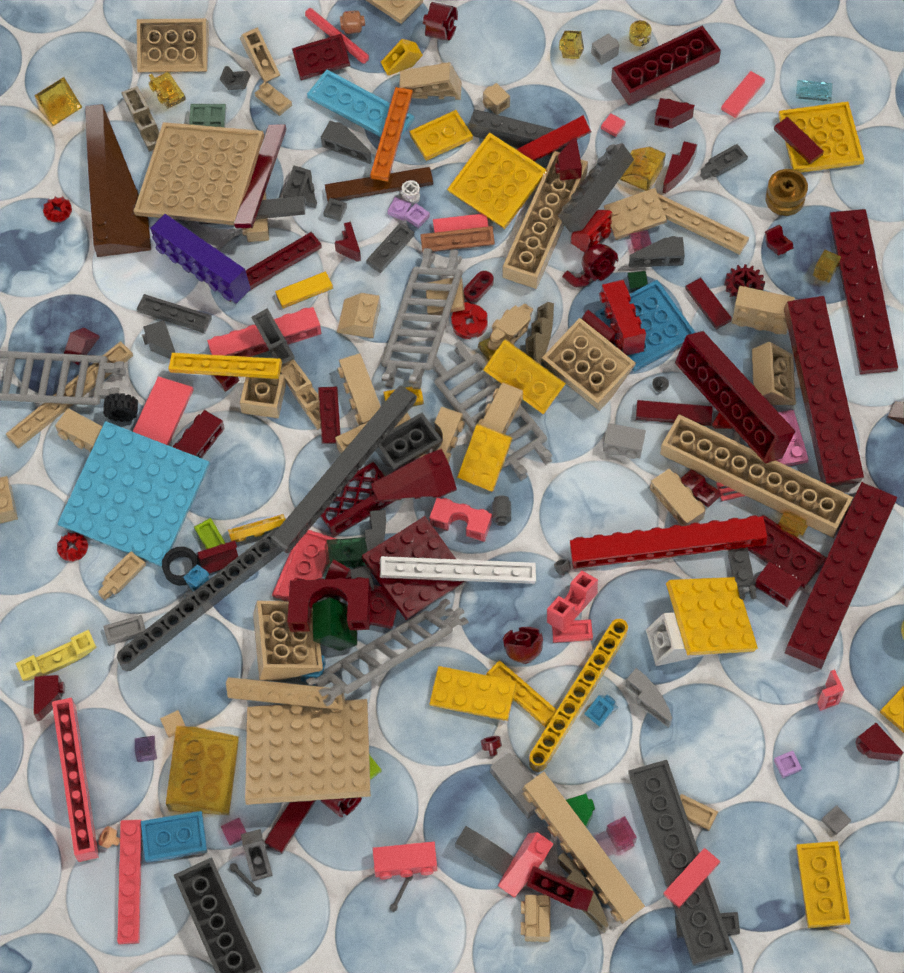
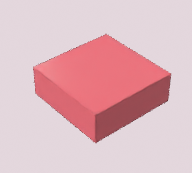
[601,113,626,137]

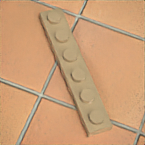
[657,193,749,255]
[226,677,345,710]

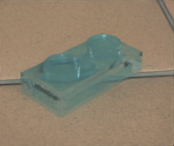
[796,80,833,102]

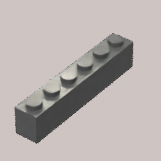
[469,109,567,156]
[558,143,634,232]

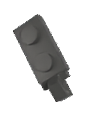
[700,144,748,180]

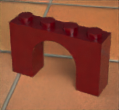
[287,577,371,632]

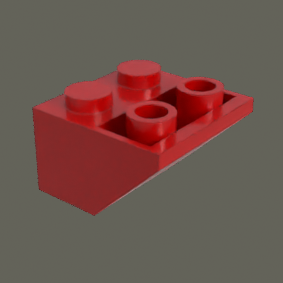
[571,210,612,253]

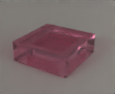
[630,230,652,252]
[221,817,247,846]

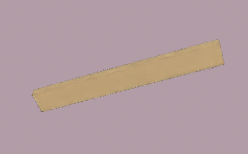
[6,341,133,449]

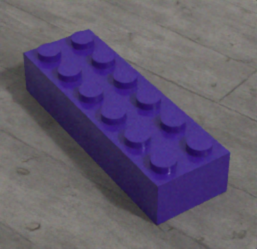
[150,214,251,304]

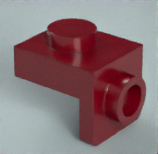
[765,225,794,256]

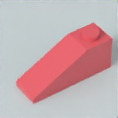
[498,832,553,897]

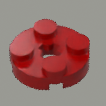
[451,302,488,339]

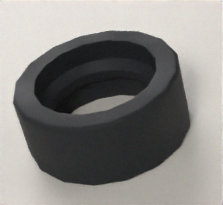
[162,547,200,586]

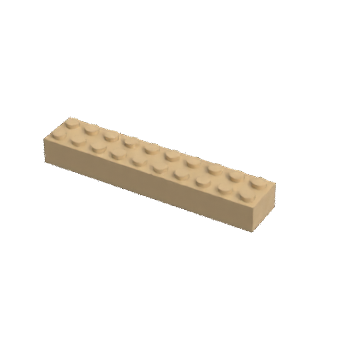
[660,415,853,538]

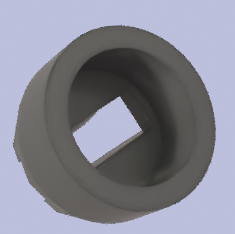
[652,376,669,392]
[554,559,571,575]

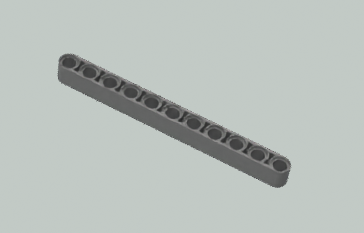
[271,385,417,553]
[117,527,283,671]

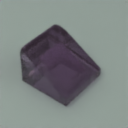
[135,735,157,762]

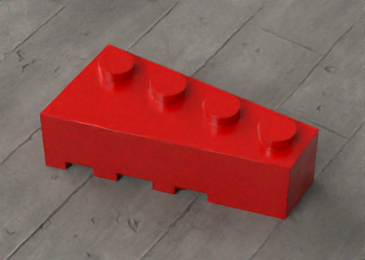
[599,280,646,355]

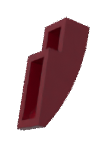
[662,141,698,194]

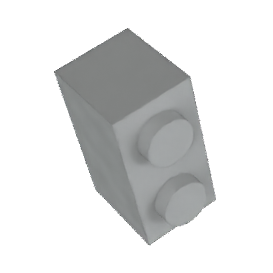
[603,423,646,459]

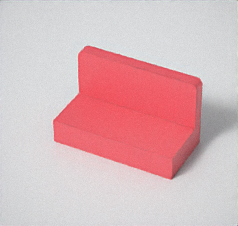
[817,669,845,711]

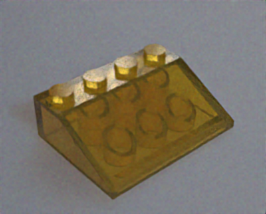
[166,726,239,815]

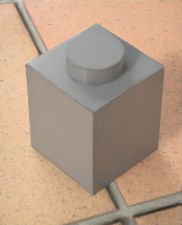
[591,33,619,65]

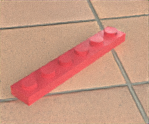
[117,820,142,944]

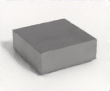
[821,805,851,835]

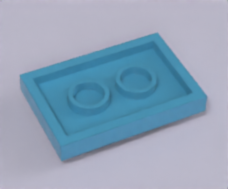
[141,811,208,863]

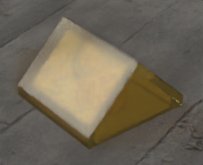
[34,77,82,126]

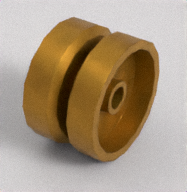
[765,169,808,216]

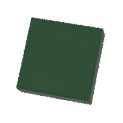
[627,271,648,291]

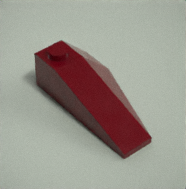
[371,449,457,502]

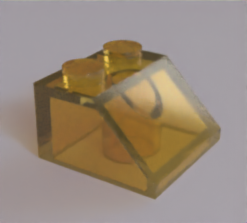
[620,147,666,191]

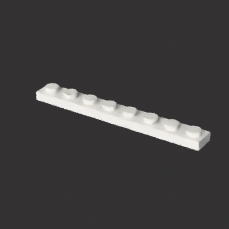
[380,556,536,584]

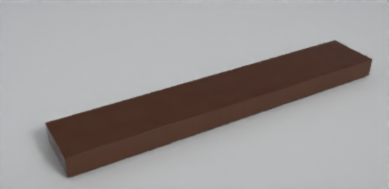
[324,167,433,201]

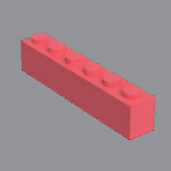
[207,307,321,357]

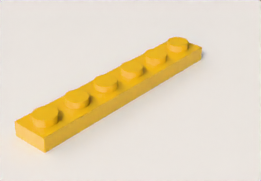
[168,353,282,379]

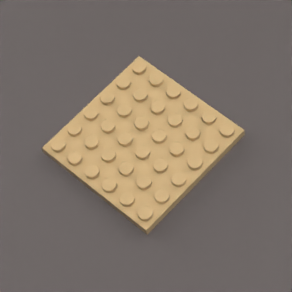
[134,122,264,225]
[245,699,371,805]

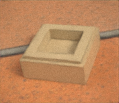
[160,710,187,738]

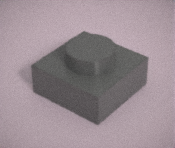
[323,198,347,221]

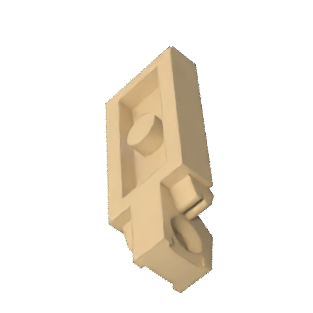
[98,551,146,600]

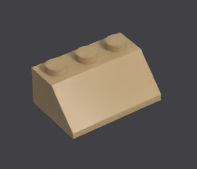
[752,342,796,405]

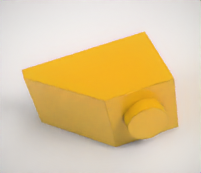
[381,39,423,76]

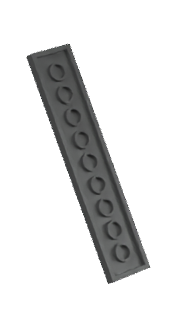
[628,760,734,966]

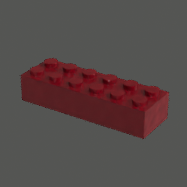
[611,25,721,105]

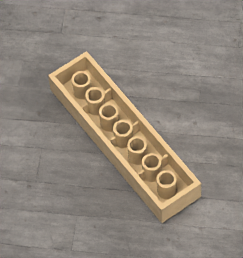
[503,151,588,289]

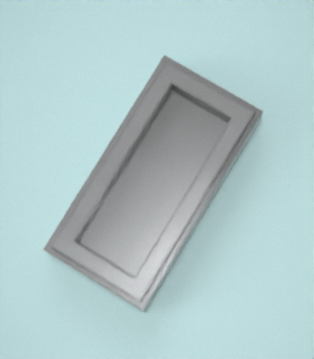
[103,615,146,646]

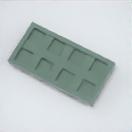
[189,104,226,128]

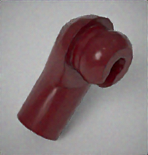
[562,271,590,287]

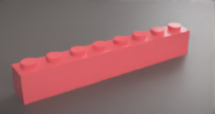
[52,698,99,862]

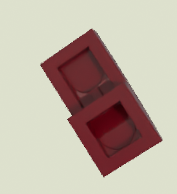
[681,469,721,507]

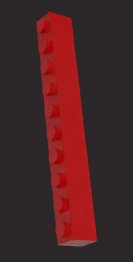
[570,515,767,569]

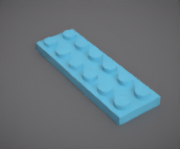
[307,70,414,137]

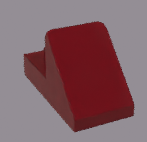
[334,221,361,262]

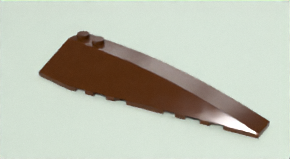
[85,104,151,257]

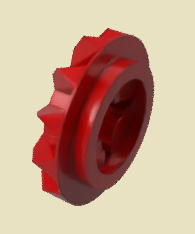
[43,196,72,222]
[57,532,88,561]

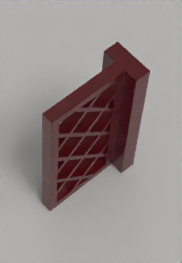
[320,462,395,537]

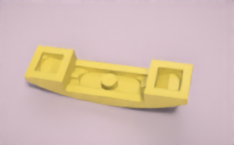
[15,630,97,681]

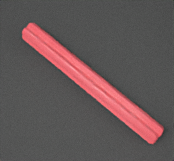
[305,8,369,64]

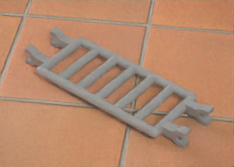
[381,248,463,389]
[432,340,552,481]
[0,351,126,405]
[306,598,469,706]

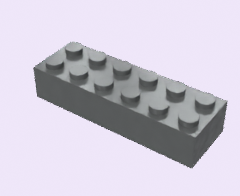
[174,857,263,973]

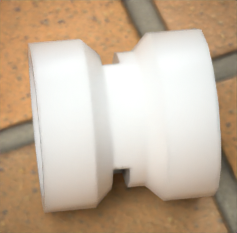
[402,180,420,205]

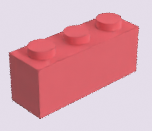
[373,841,437,879]

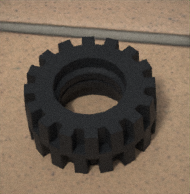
[103,393,138,422]

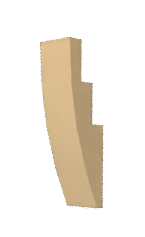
[280,359,320,430]

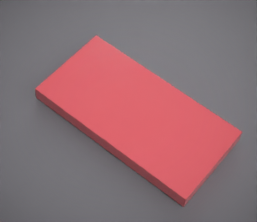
[133,376,194,446]
[272,530,338,601]

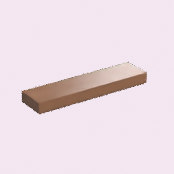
[420,226,495,253]

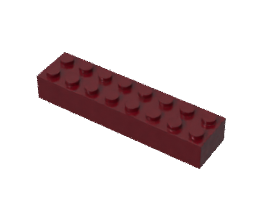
[675,331,795,464]

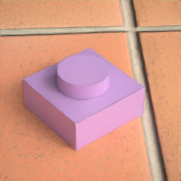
[388,197,412,221]
[404,204,430,229]
[774,751,802,778]

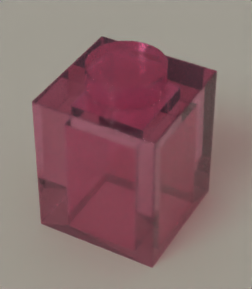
[606,816,637,852]

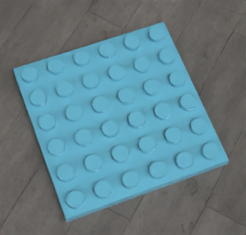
[58,421,210,567]

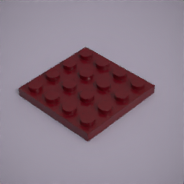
[361,516,467,620]

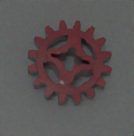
[724,264,765,299]

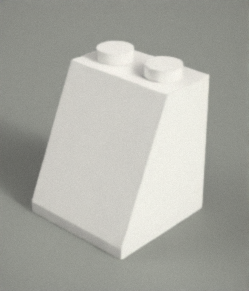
[646,612,707,666]

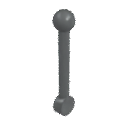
[229,863,262,895]
[390,876,413,912]

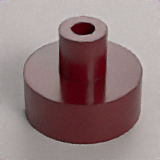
[481,736,502,756]

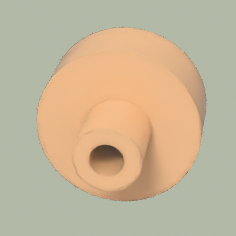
[99,826,120,848]

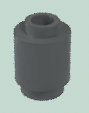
[492,496,511,526]

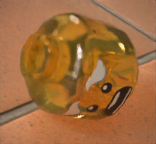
[629,20,652,47]

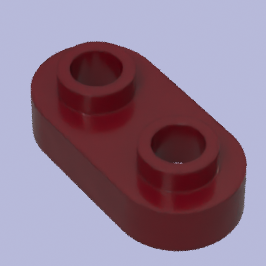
[464,271,494,303]

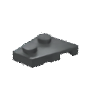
[283,165,317,208]

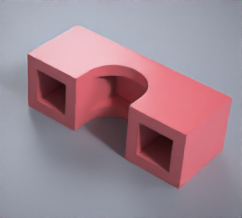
[429,498,492,542]
[547,570,598,632]

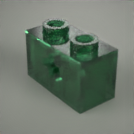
[324,537,367,568]

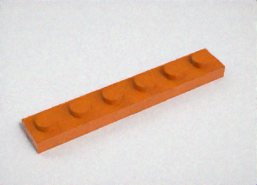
[370,87,413,182]

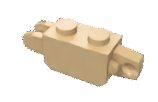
[488,304,533,350]

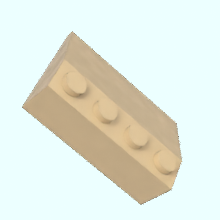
[137,18,209,72]
[542,318,636,411]
[253,601,323,681]

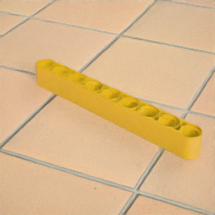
[529,619,628,772]

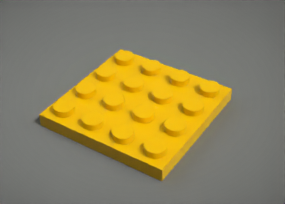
[778,101,864,173]
[447,132,547,229]
[666,577,758,656]

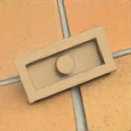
[255,82,292,116]

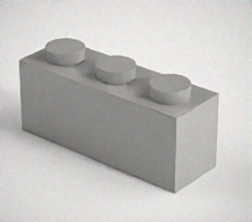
[490,752,536,819]

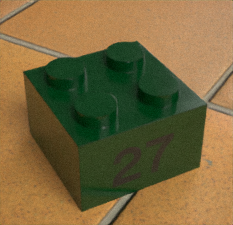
[313,598,358,651]

